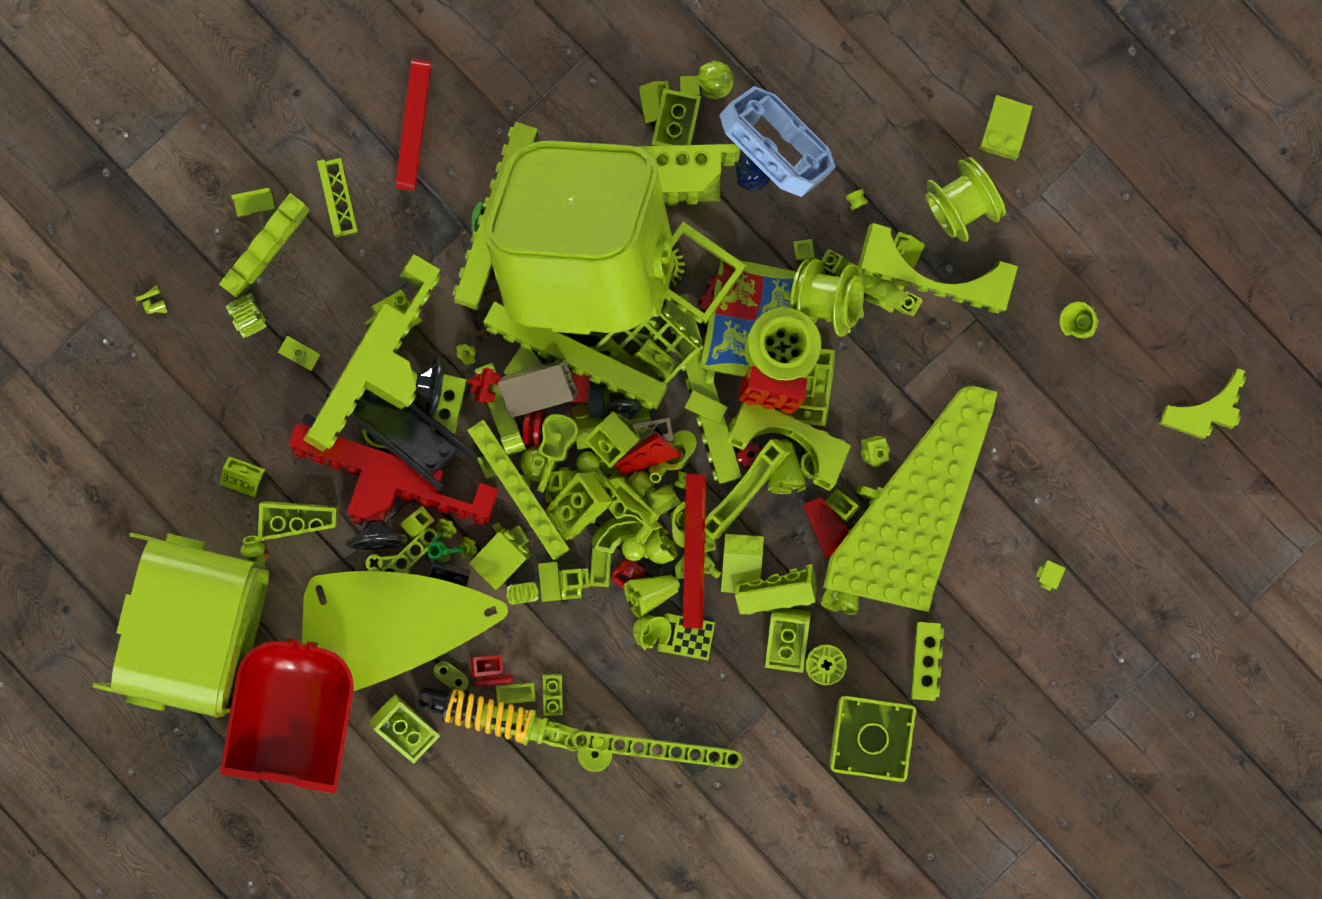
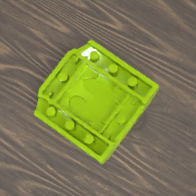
[775,349,835,427]

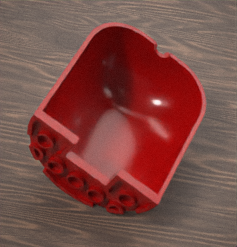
[220,638,354,794]

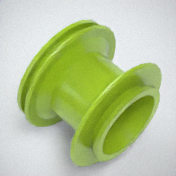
[925,157,1006,242]
[790,258,864,337]
[744,307,821,381]

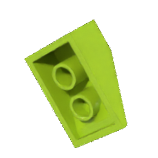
[979,95,1033,161]
[545,472,613,540]
[721,534,764,593]
[765,608,811,673]
[369,694,440,764]

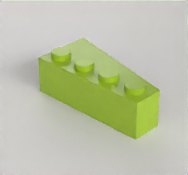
[258,501,339,541]
[735,564,817,615]

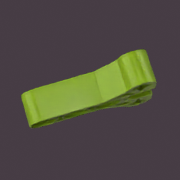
[365,528,438,574]

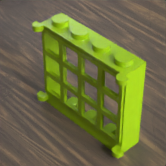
[596,308,704,384]

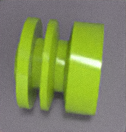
[805,645,847,685]

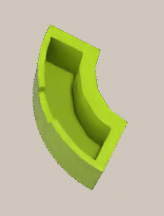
[591,516,642,553]

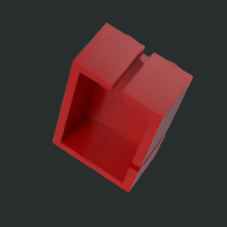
[739,366,808,414]

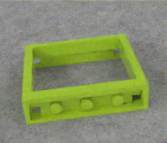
[665,222,746,324]

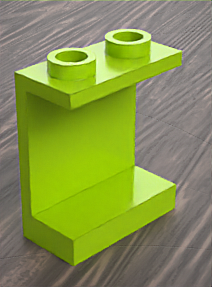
[469,528,531,590]

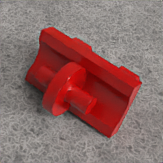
[467,368,501,403]

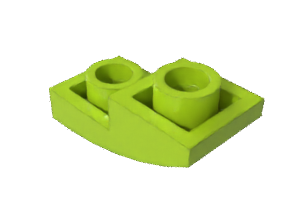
[543,674,563,716]

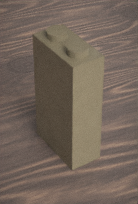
[498,359,579,418]

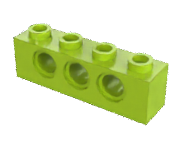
[428,374,467,435]
[911,622,944,701]

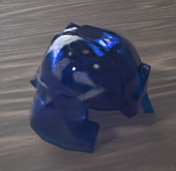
[736,154,770,191]

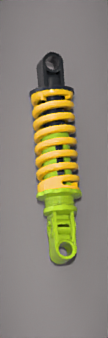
[415,687,584,751]

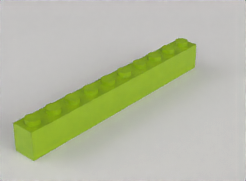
[452,122,538,310]
[663,293,742,485]
[484,302,667,409]

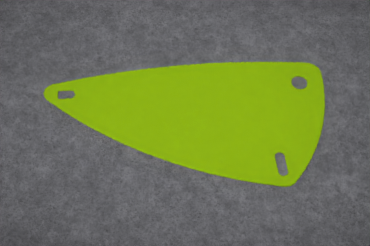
[302,571,508,691]

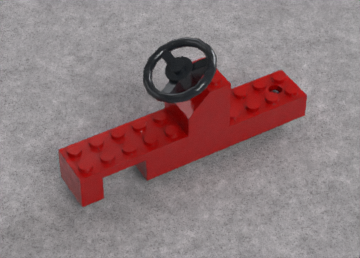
[289,424,498,550]

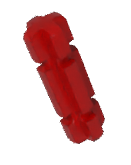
[475,673,513,688]

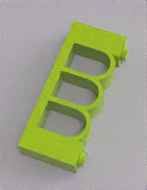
[219,193,310,299]

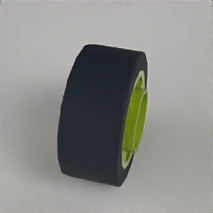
[588,381,610,418]

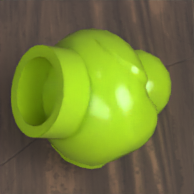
[240,536,269,564]

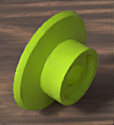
[578,737,612,772]

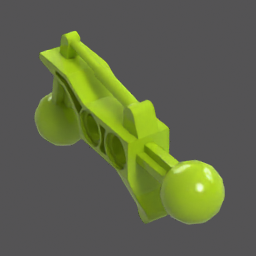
[576,451,661,561]

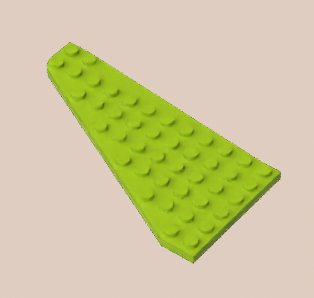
[823,386,997,612]

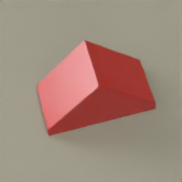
[470,654,504,677]

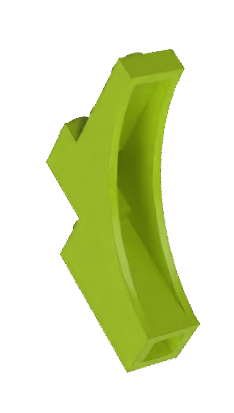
[1159,368,1246,439]

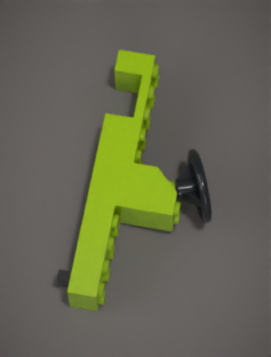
[300,254,444,452]

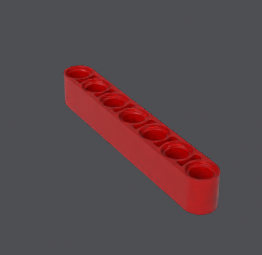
[396,59,432,191]

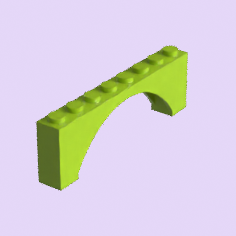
[857,223,1018,314]
[467,420,570,561]

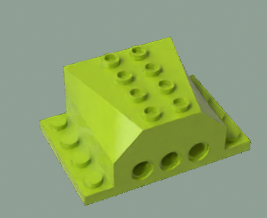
[637,144,740,206]

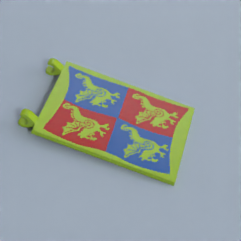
[700,260,797,384]

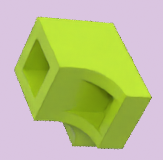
[559,568,590,600]

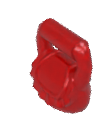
[611,557,646,590]

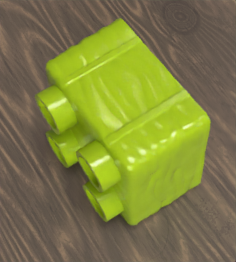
[830,696,916,782]

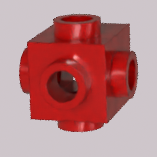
[736,441,763,470]

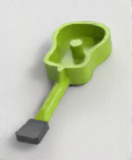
[533,414,579,507]

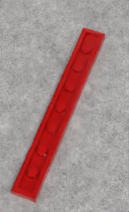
[683,474,706,629]

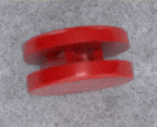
[523,410,546,446]

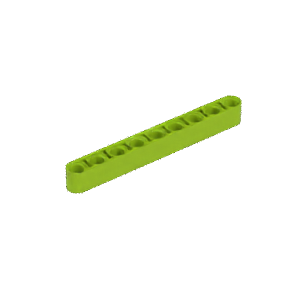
[570,730,742,768]

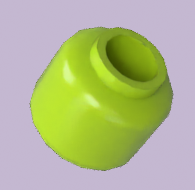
[627,471,656,499]

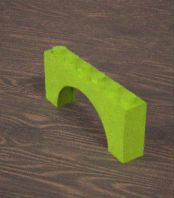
[726,401,851,491]

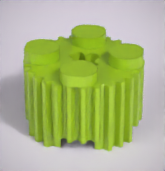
[226,293,267,338]

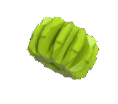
[506,582,539,605]

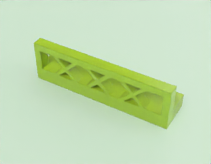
[317,158,358,237]

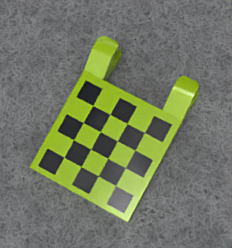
[657,613,715,660]

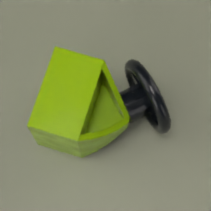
[584,400,642,468]

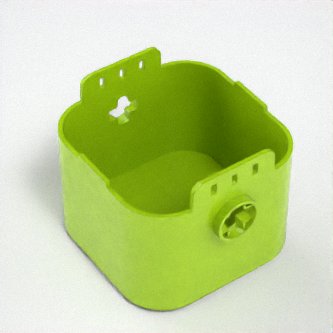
[484,141,674,334]
[92,533,269,717]

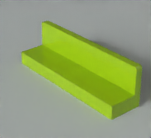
[865,232,925,313]

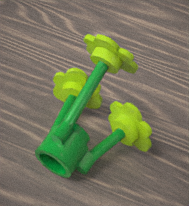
[427,518,477,564]

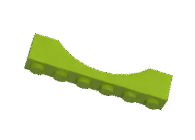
[705,439,791,540]

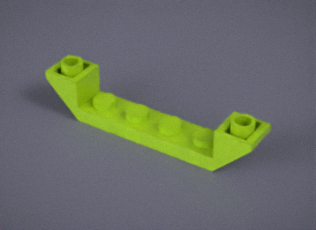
[821,249,923,317]

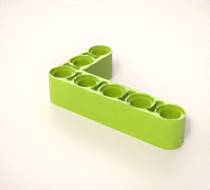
[474,363,526,457]

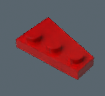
[613,432,681,475]
[803,497,849,558]

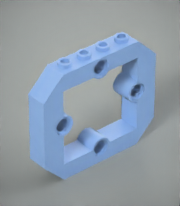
[719,86,836,197]

